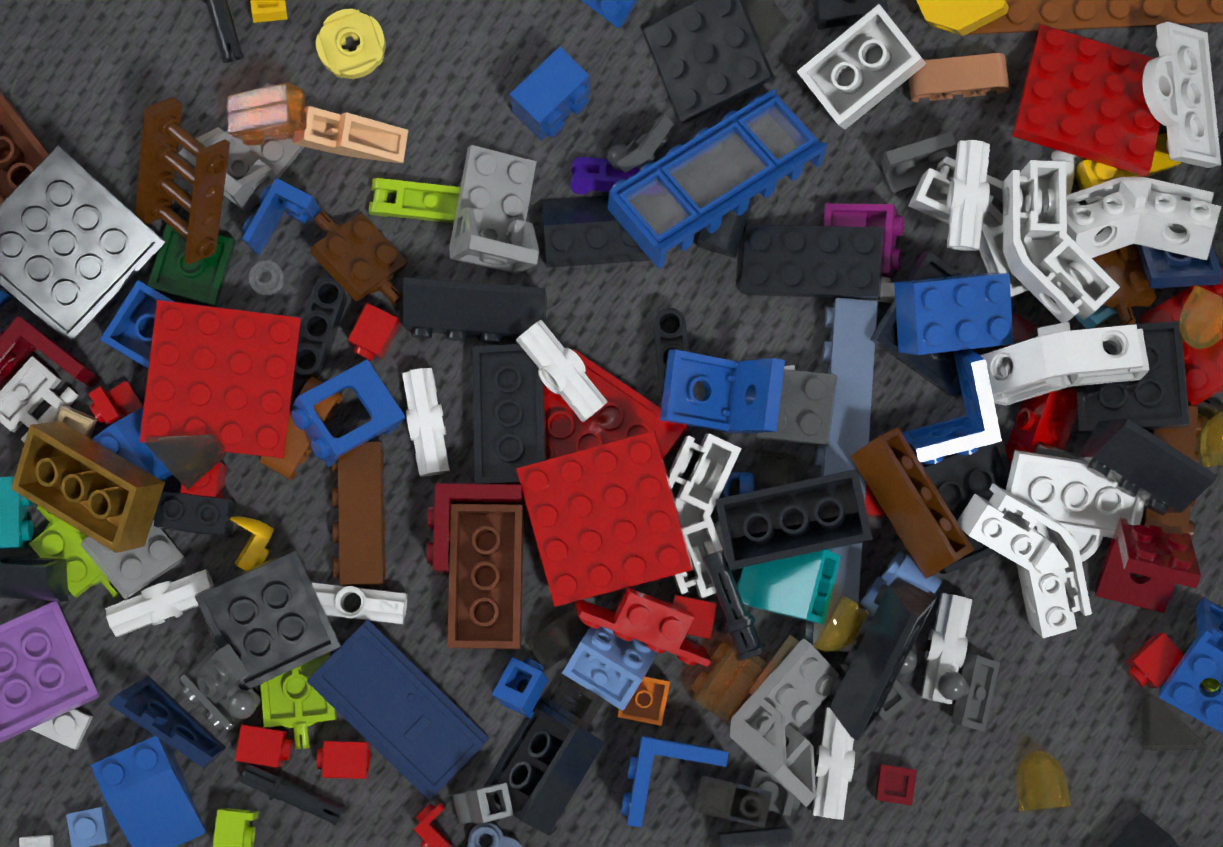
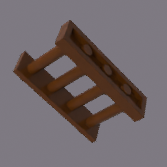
[135,97,230,265]

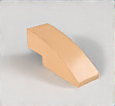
[293,106,408,164]

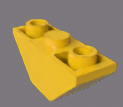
[916,0,1009,36]

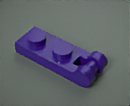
[570,157,667,197]

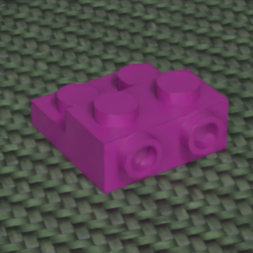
[824,203,904,279]

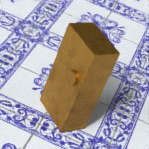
[11,421,165,553]

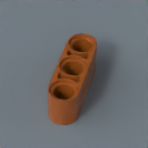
[260,377,343,481]

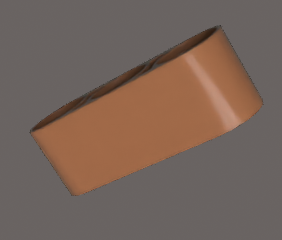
[909,53,1009,102]

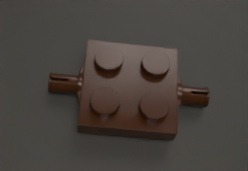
[310,211,408,306]
[1092,232,1156,326]

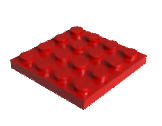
[1012,24,1160,177]
[139,300,301,459]
[545,349,688,461]
[516,430,694,607]

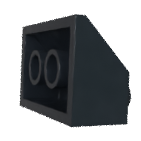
[543,195,650,268]
[1078,419,1218,515]
[483,700,605,835]

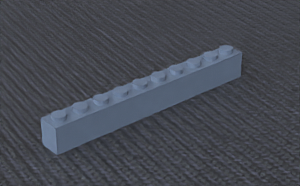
[804,298,878,652]

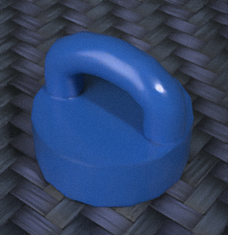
[721,472,754,498]

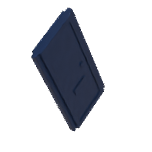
[307,619,489,800]

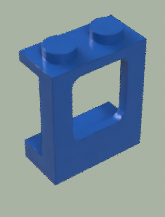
[290,359,405,467]

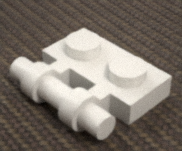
[0,356,79,443]

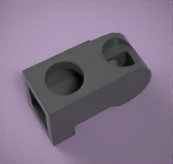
[452,783,513,824]

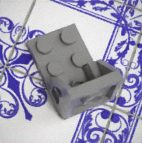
[178,83,304,213]
[449,145,539,274]
[730,638,839,807]

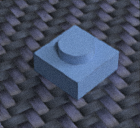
[66,806,110,847]

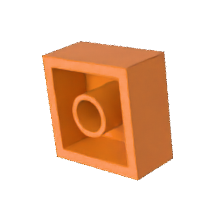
[618,676,670,726]

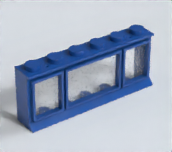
[608,88,827,269]

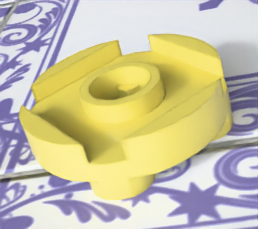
[316,9,386,79]

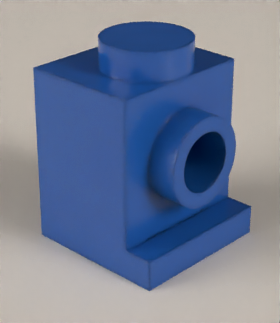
[492,657,549,719]

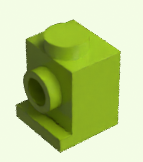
[213,808,259,847]

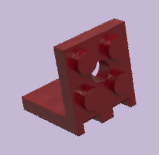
[0,316,101,391]
[427,484,524,574]
[1094,517,1201,613]

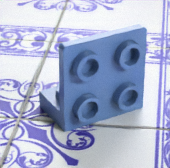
[562,626,657,711]

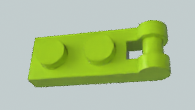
[368,178,460,223]

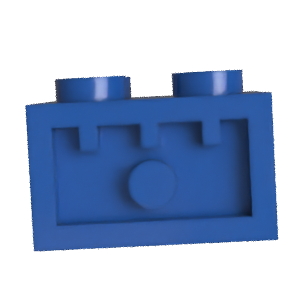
[242,178,322,256]

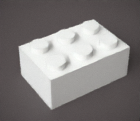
[797,4,927,129]

